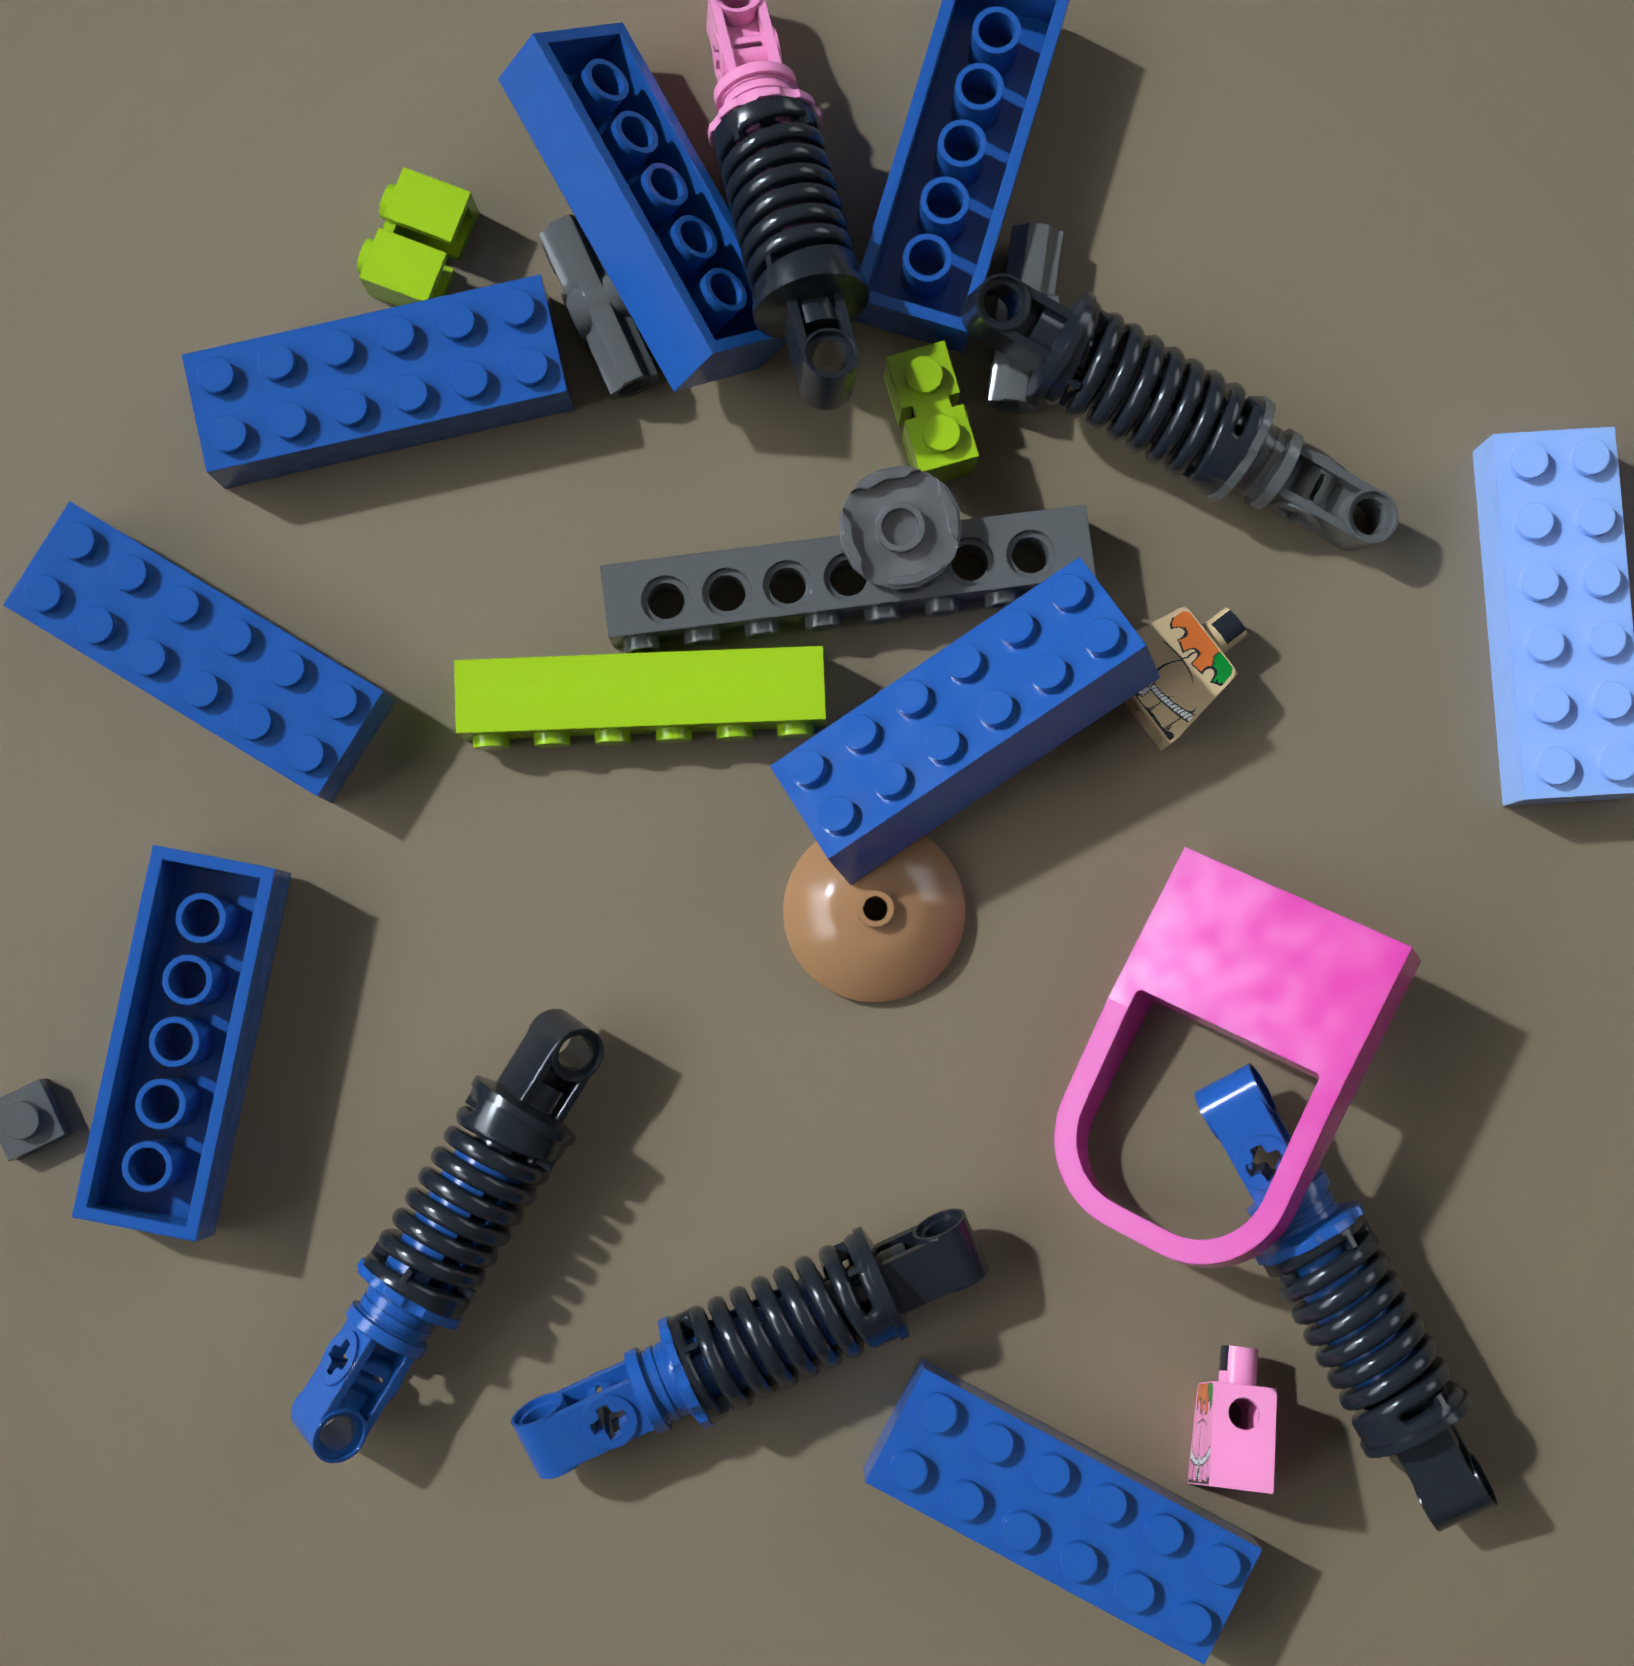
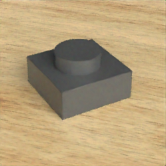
[0,1078,72,1162]

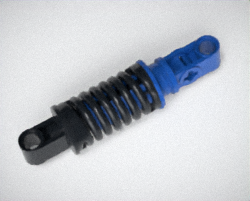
[291,1009,604,1463]
[1194,1063,1498,1532]
[511,1208,989,1479]

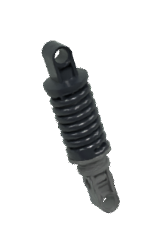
[961,273,1398,550]

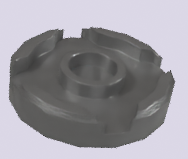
[839,465,962,591]

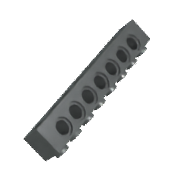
[600,504,1096,653]

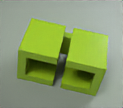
[357,167,479,306]
[884,340,979,482]

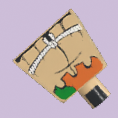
[1124,606,1247,751]

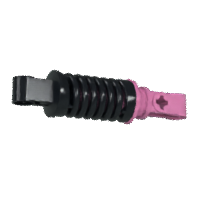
[706,0,869,410]

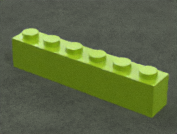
[454,646,826,750]

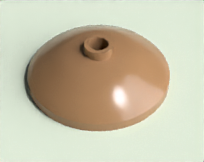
[783,836,965,1002]

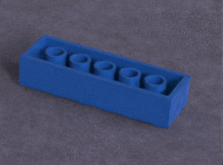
[853,0,1070,353]
[498,22,786,392]
[182,274,574,489]
[3,501,396,803]
[770,557,1160,885]
[72,845,292,1242]
[863,1357,1262,1665]

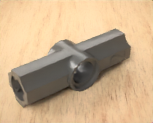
[538,214,659,400]
[987,222,1063,414]

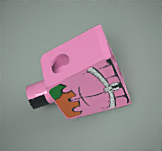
[1187,1345,1277,1494]

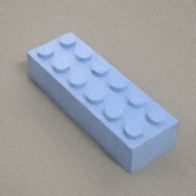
[1472,427,1634,806]

